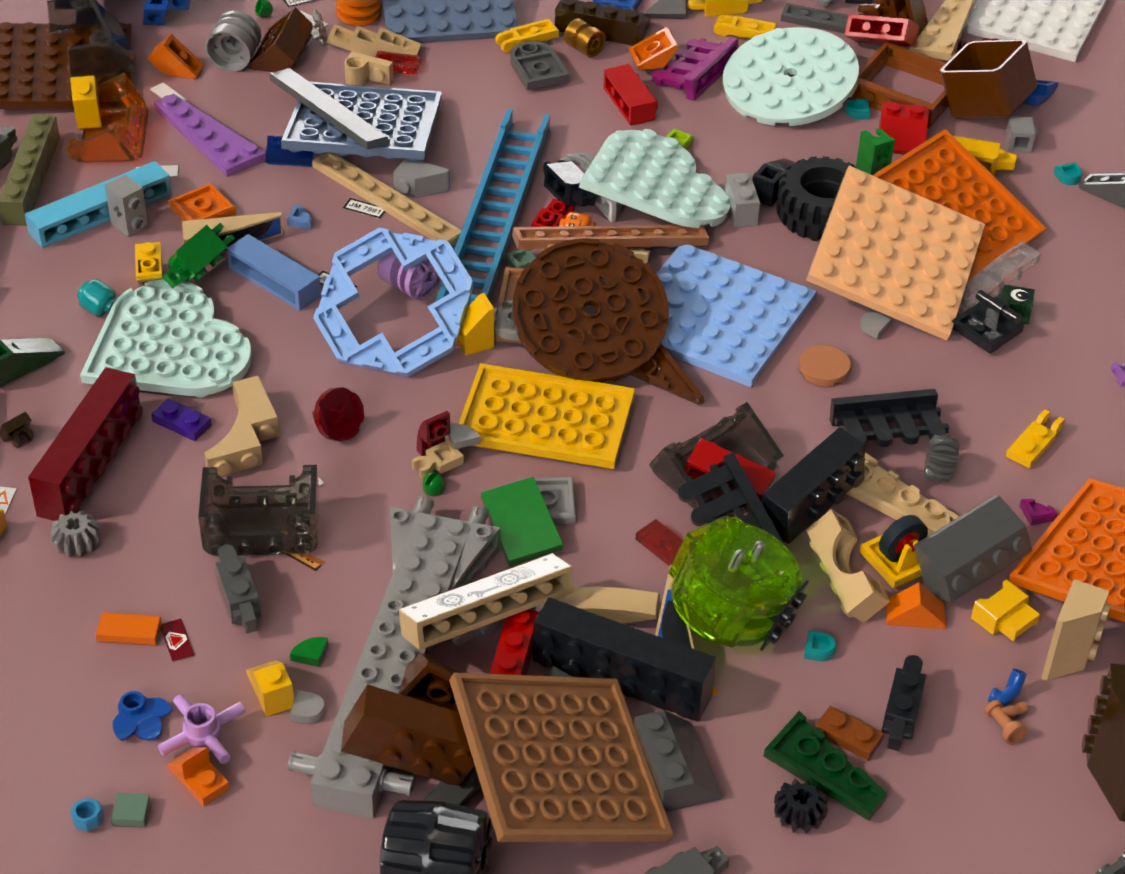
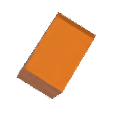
[886,582,946,629]

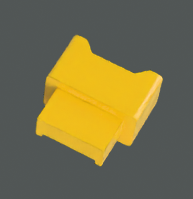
[971,579,1040,642]

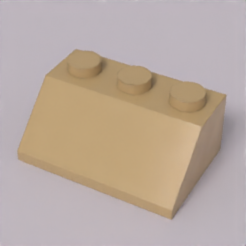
[1041,579,1111,681]

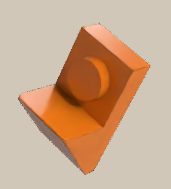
[167,747,230,806]

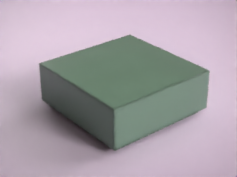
[506,249,536,269]
[112,793,150,827]

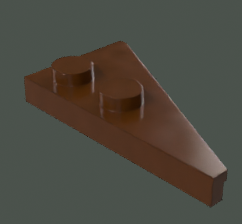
[630,343,704,405]

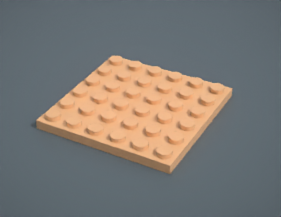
[806,166,985,341]

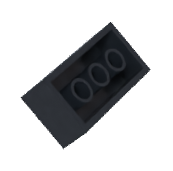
[763,427,865,545]

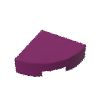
[1019,499,1058,525]

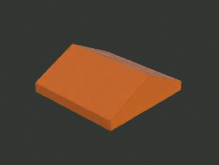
[628,27,678,70]

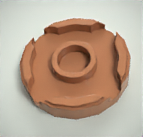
[798,345,851,387]

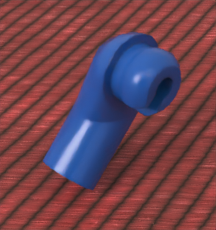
[988,668,1027,707]

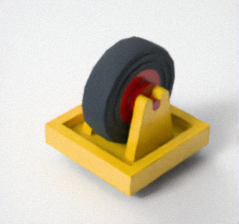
[859,515,928,589]

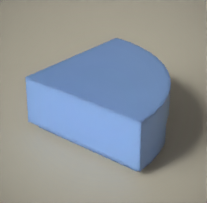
[287,204,312,230]

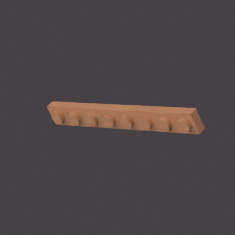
[512,225,709,250]

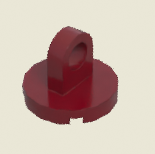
[312,387,364,442]

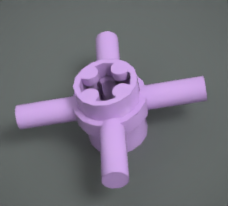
[157,694,245,764]

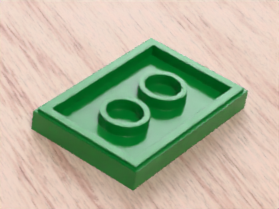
[481,477,563,566]

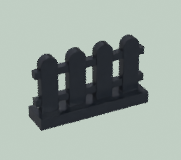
[829,389,949,447]
[678,452,786,566]

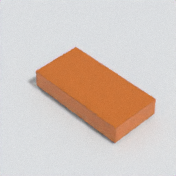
[96,612,162,645]

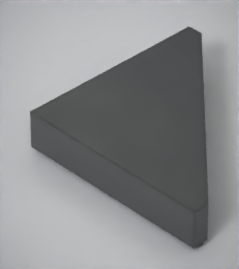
[646,0,686,19]

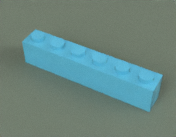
[25,161,172,248]

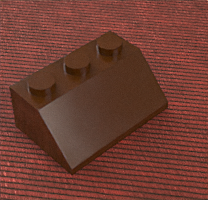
[247,7,313,72]
[398,652,461,712]

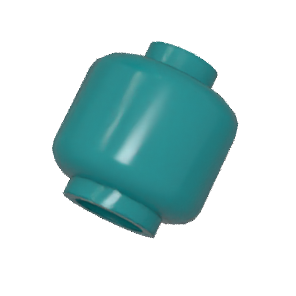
[77,279,116,317]

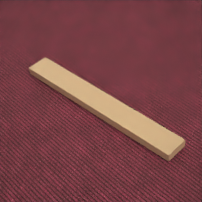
[312,152,462,247]

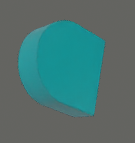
[845,99,870,120]
[1053,162,1083,185]
[804,630,836,662]

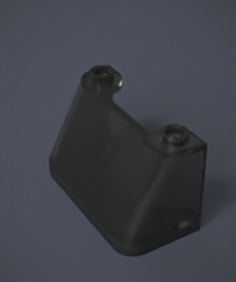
[649,402,784,509]

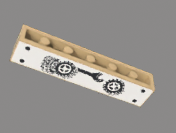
[399,553,574,650]

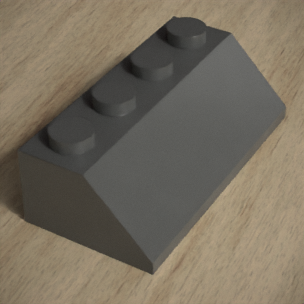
[914,495,1032,602]

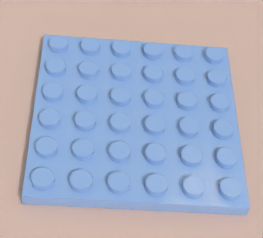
[656,245,817,387]

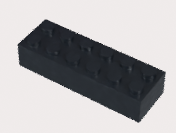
[533,597,716,722]

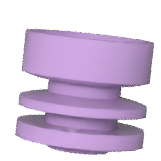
[378,252,441,300]

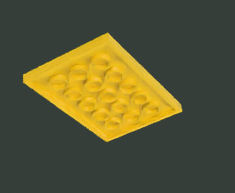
[458,363,635,469]

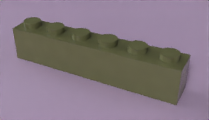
[0,113,60,226]

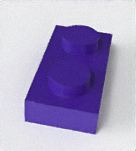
[151,398,212,441]

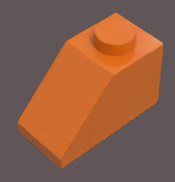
[147,33,204,79]

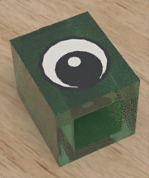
[997,285,1035,325]

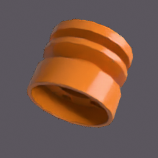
[336,0,381,26]

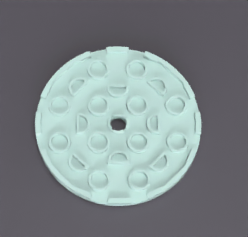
[723,27,859,126]

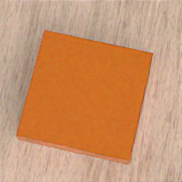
[169,183,236,221]

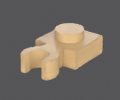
[412,440,464,479]

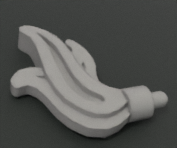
[312,9,326,46]
[560,152,594,173]

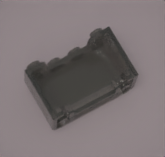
[198,465,320,556]

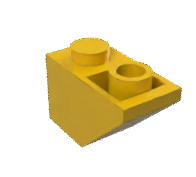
[135,242,164,283]

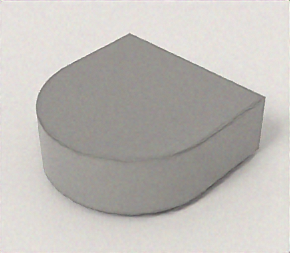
[860,312,891,339]
[290,690,325,723]

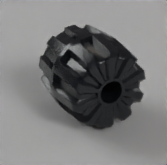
[380,800,493,874]

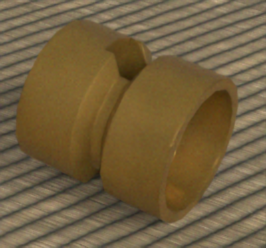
[564,18,606,58]

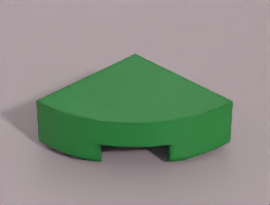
[290,637,329,667]

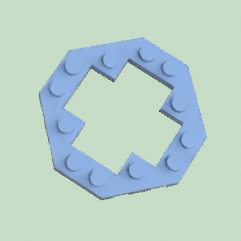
[313,227,474,377]

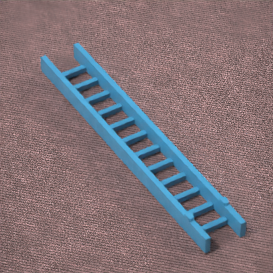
[436,109,550,306]

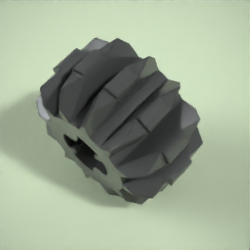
[924,435,960,482]

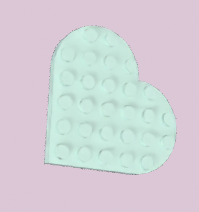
[579,129,730,228]
[80,279,252,398]

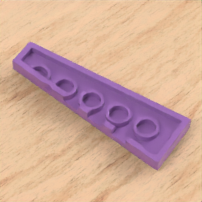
[154,94,267,177]

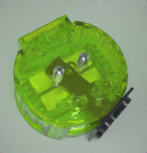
[668,516,809,651]

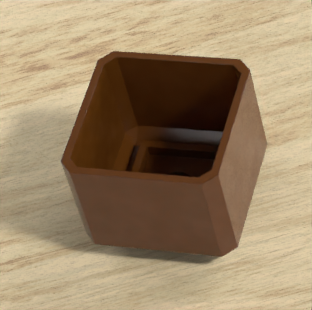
[940,39,1037,119]

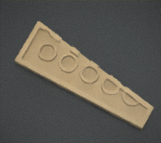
[910,0,976,61]
[846,452,960,536]

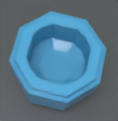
[70,798,104,831]

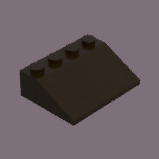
[1082,663,1125,822]

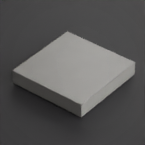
[518,477,576,525]

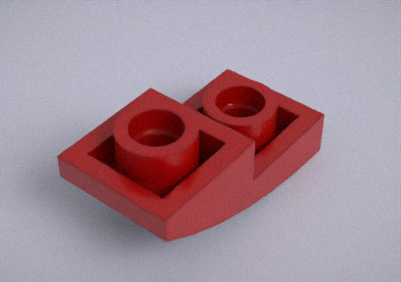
[531,198,575,227]

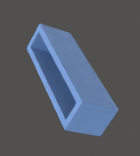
[226,234,321,311]

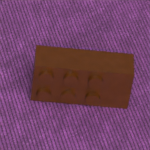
[341,684,475,786]

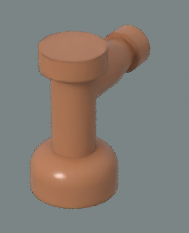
[985,700,1028,745]

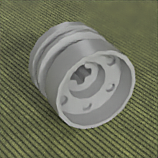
[205,11,262,72]

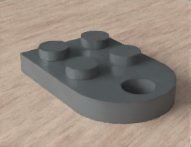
[510,41,570,90]

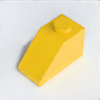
[70,76,102,130]
[456,293,494,356]
[246,660,294,717]

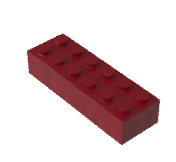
[28,367,143,521]

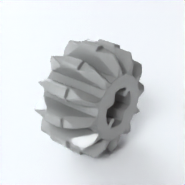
[50,510,101,558]

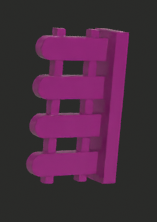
[652,37,739,100]

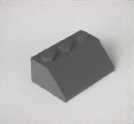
[634,710,722,812]

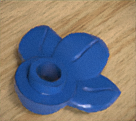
[113,691,172,741]

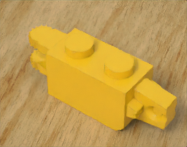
[687,0,763,17]
[953,136,1016,176]

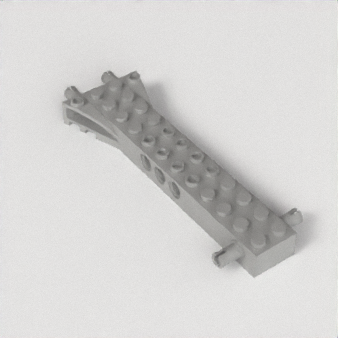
[288,495,500,819]

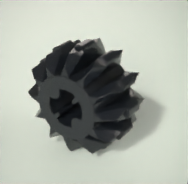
[774,778,828,834]

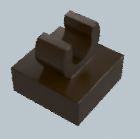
[0,411,34,448]

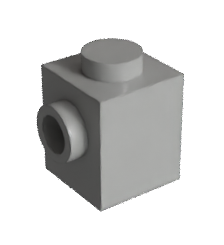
[1005,116,1038,153]

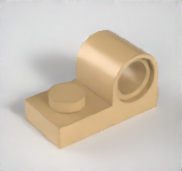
[344,51,394,86]

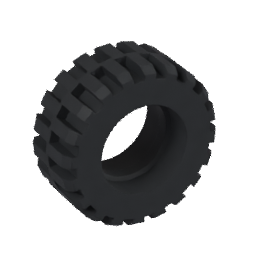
[776,156,862,241]

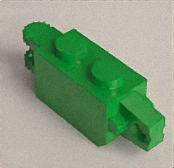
[162,223,235,289]

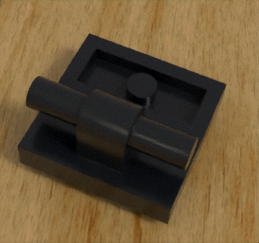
[952,290,1024,354]

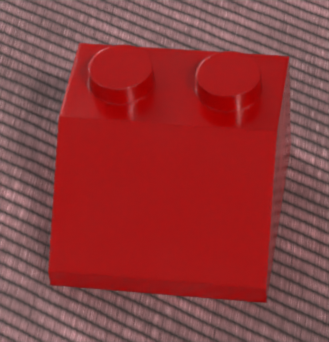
[879,102,929,155]

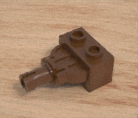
[858,0,928,36]

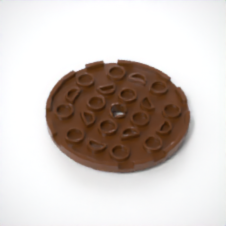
[512,238,669,383]

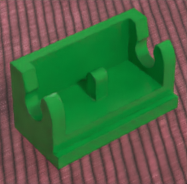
[856,128,895,175]

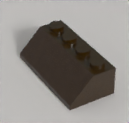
[555,0,650,46]

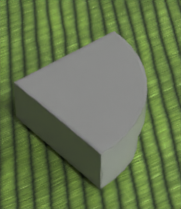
[448,423,480,450]

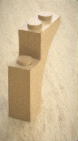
[204,376,279,479]

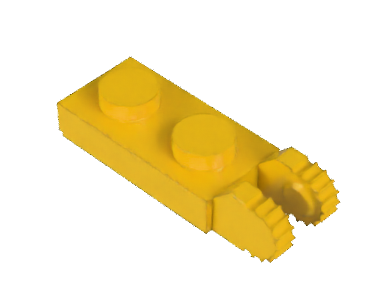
[713,14,777,39]
[495,19,559,53]
[1005,409,1065,469]

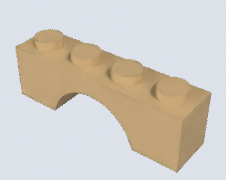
[806,509,890,623]

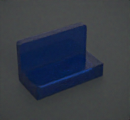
[266,135,314,167]

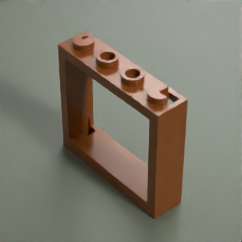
[848,42,949,129]

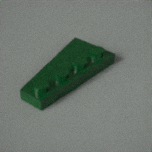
[764,711,887,821]

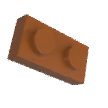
[815,705,884,761]

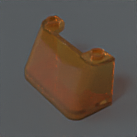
[67,73,149,162]

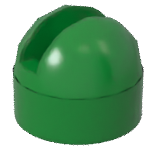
[255,0,273,17]
[423,472,445,496]

